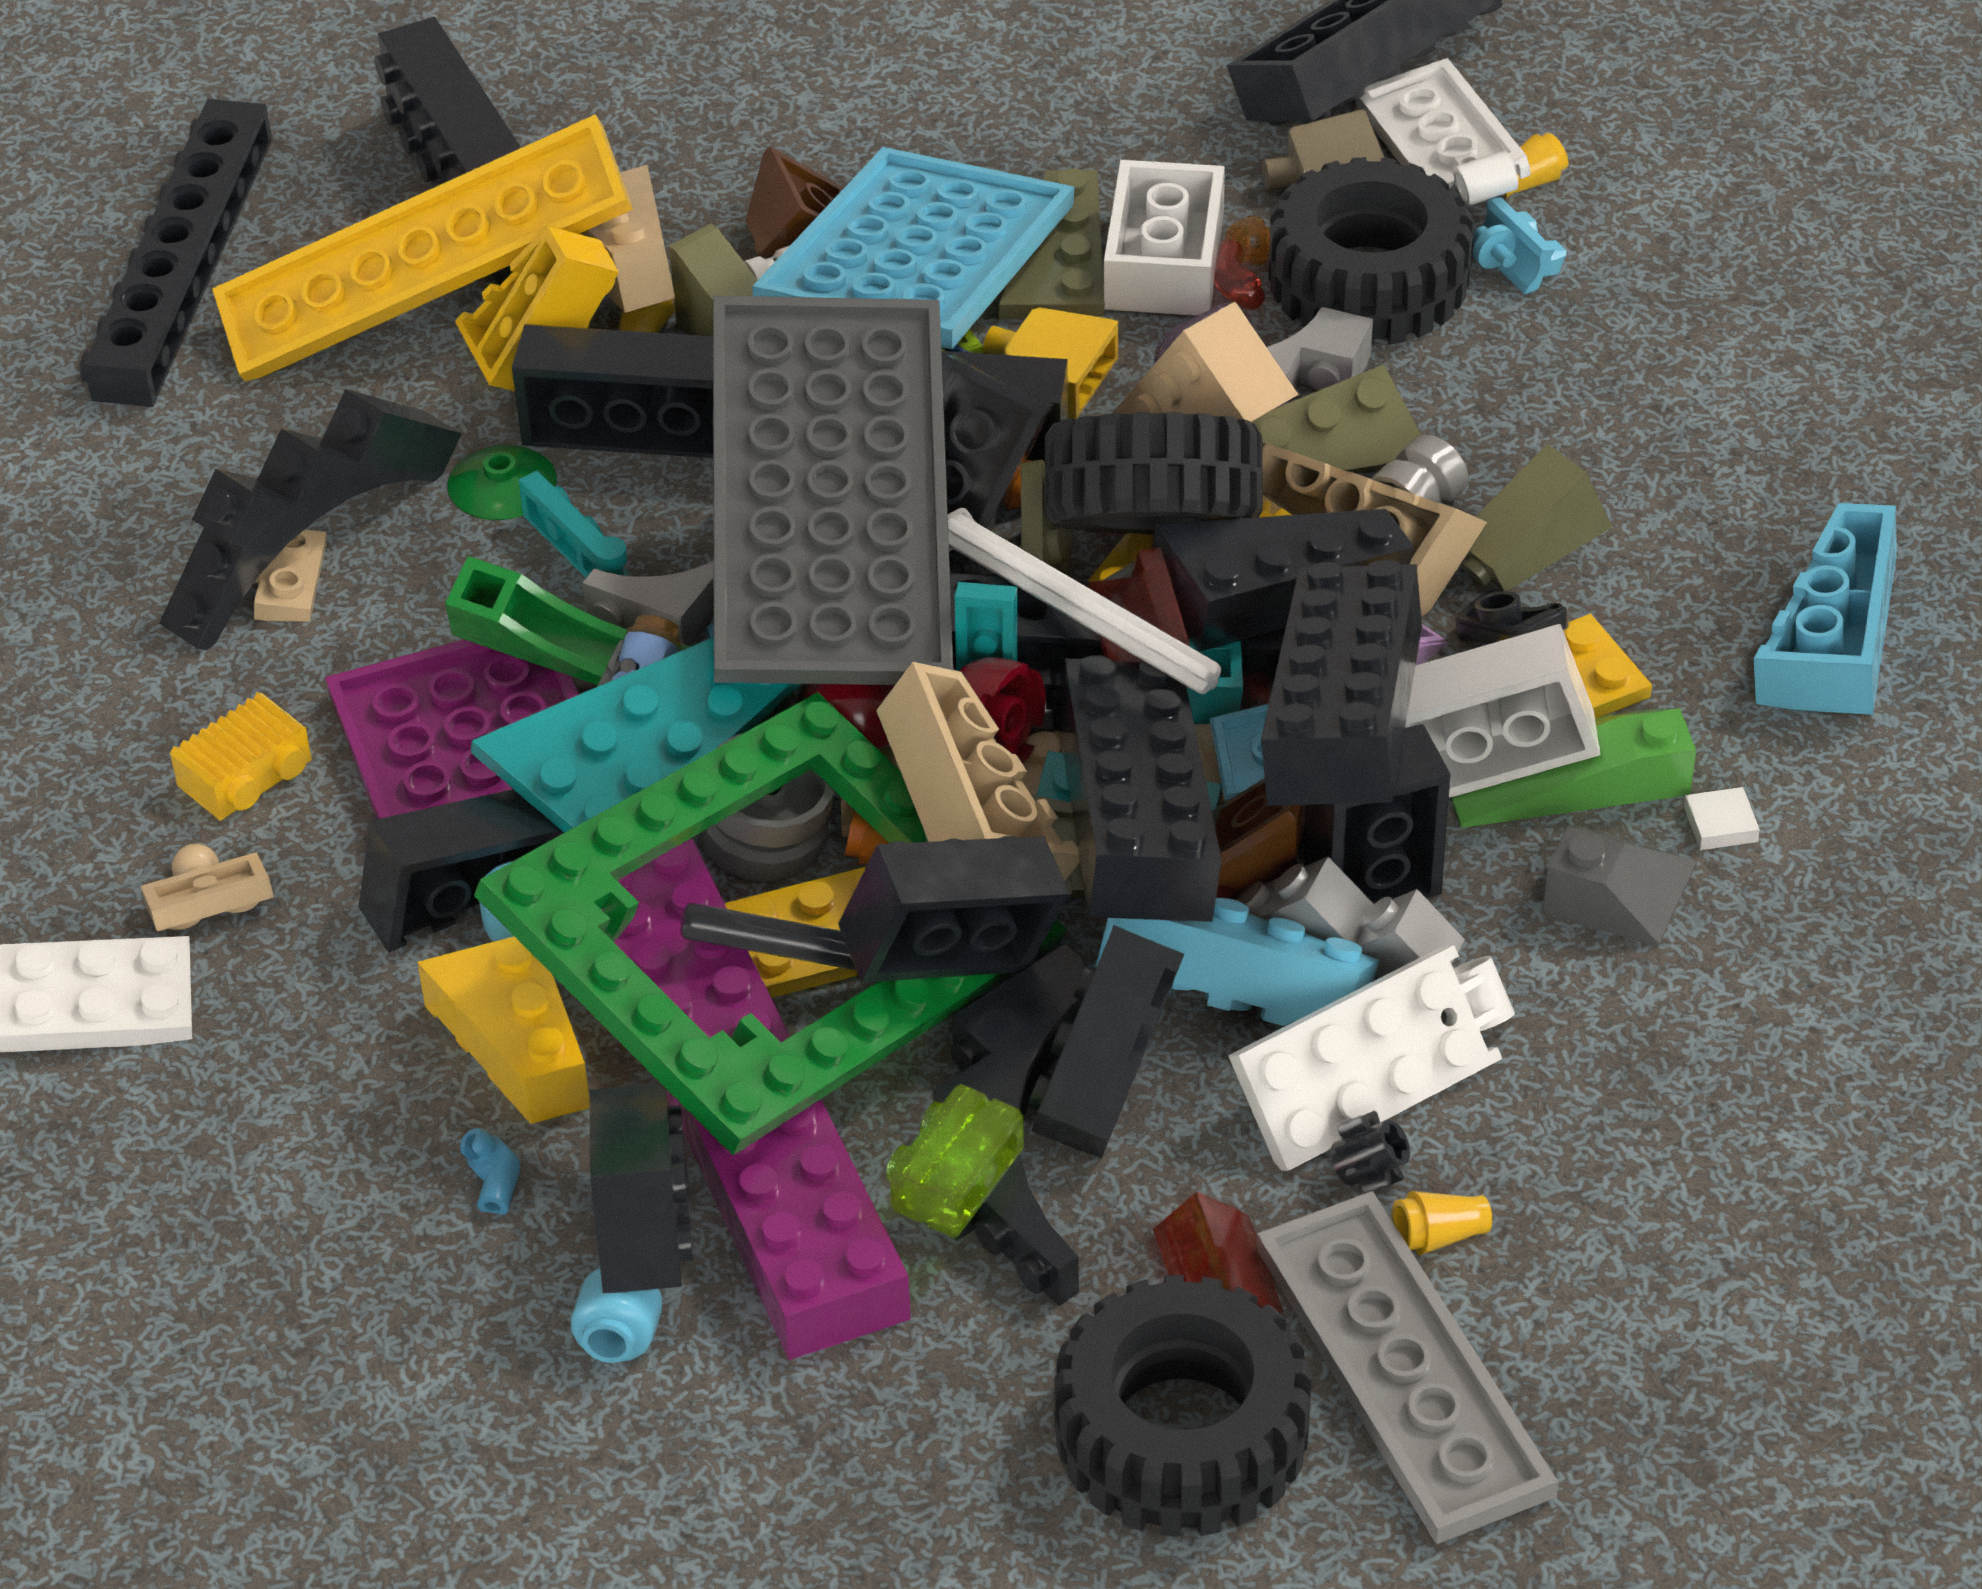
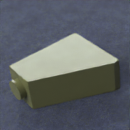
[669,223,758,336]
[1460,443,1612,591]

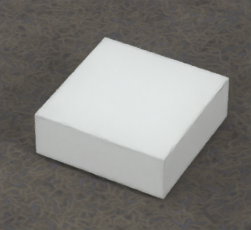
[1684,787,1760,850]

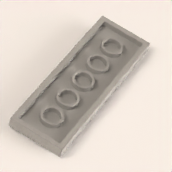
[1256,1191,1558,1545]

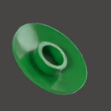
[447,445,557,520]

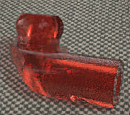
[1214,240,1265,310]

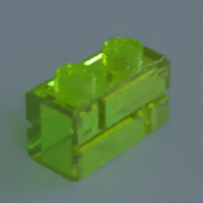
[886,1084,1024,1238]

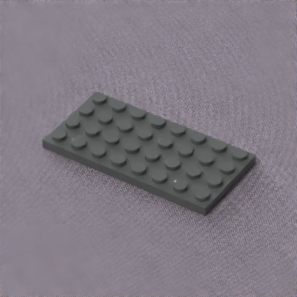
[713,296,953,685]

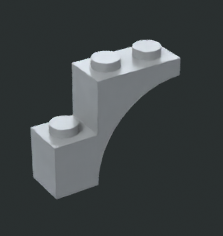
[1266,307,1373,408]
[582,560,714,646]
[1236,857,1465,978]

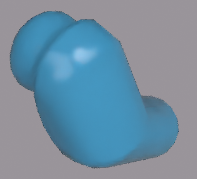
[460,1128,521,1214]

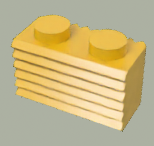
[170,692,312,821]

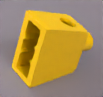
[983,307,1118,419]

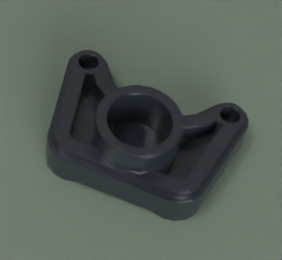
[1455,589,1569,644]

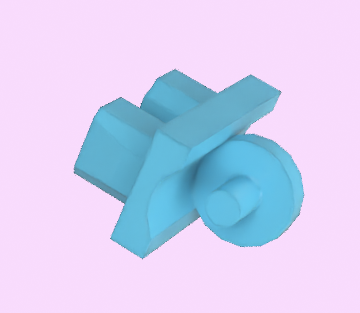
[1472,197,1566,294]

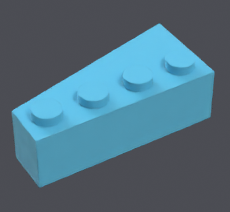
[1754,503,1897,715]
[1096,898,1379,1026]

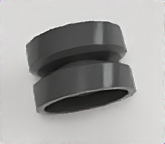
[698,733,834,883]

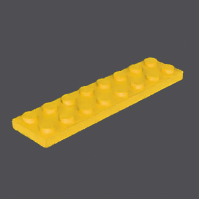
[212,114,633,381]

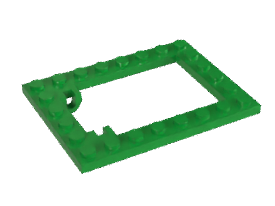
[474,692,1067,1155]

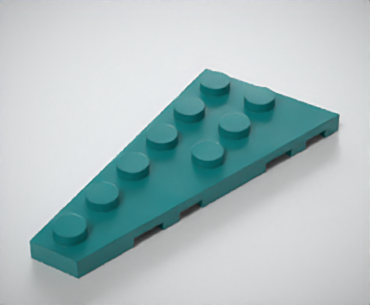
[471,637,801,833]

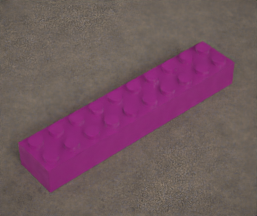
[601,838,911,1360]

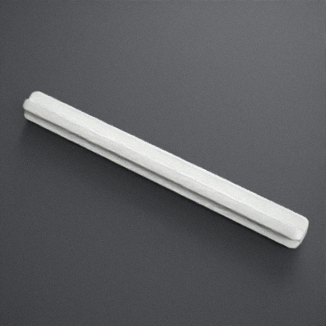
[948,514,1221,694]

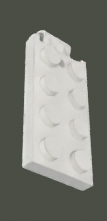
[1356,58,1531,206]
[0,936,192,1052]
[1228,945,1515,1171]

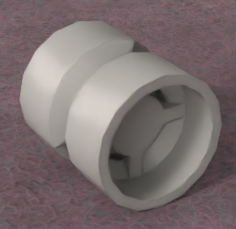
[1371,435,1468,505]

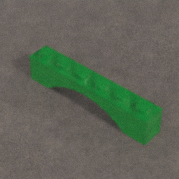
[445,556,793,728]

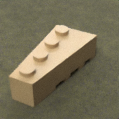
[580,165,675,313]
[1112,302,1298,422]
[1263,443,1487,616]
[876,662,1080,881]

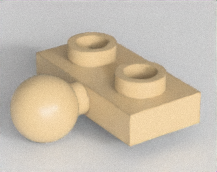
[254,530,326,622]
[141,843,274,932]

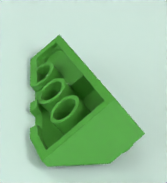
[1451,708,1696,828]

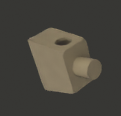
[1262,110,1384,191]

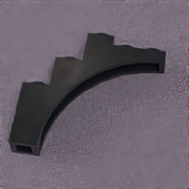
[159,389,462,650]
[913,943,1087,1306]

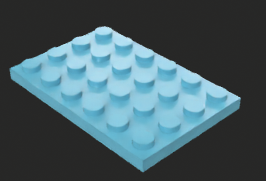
[752,147,1074,349]

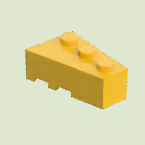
[455,225,619,391]
[417,936,590,1124]

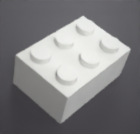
[1104,160,1225,316]
[1405,624,1601,798]

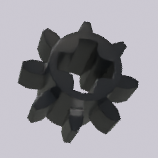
[1330,1111,1410,1194]

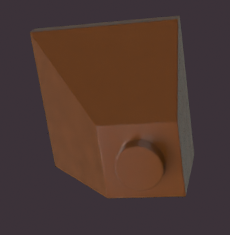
[745,146,844,259]
[1212,778,1306,891]

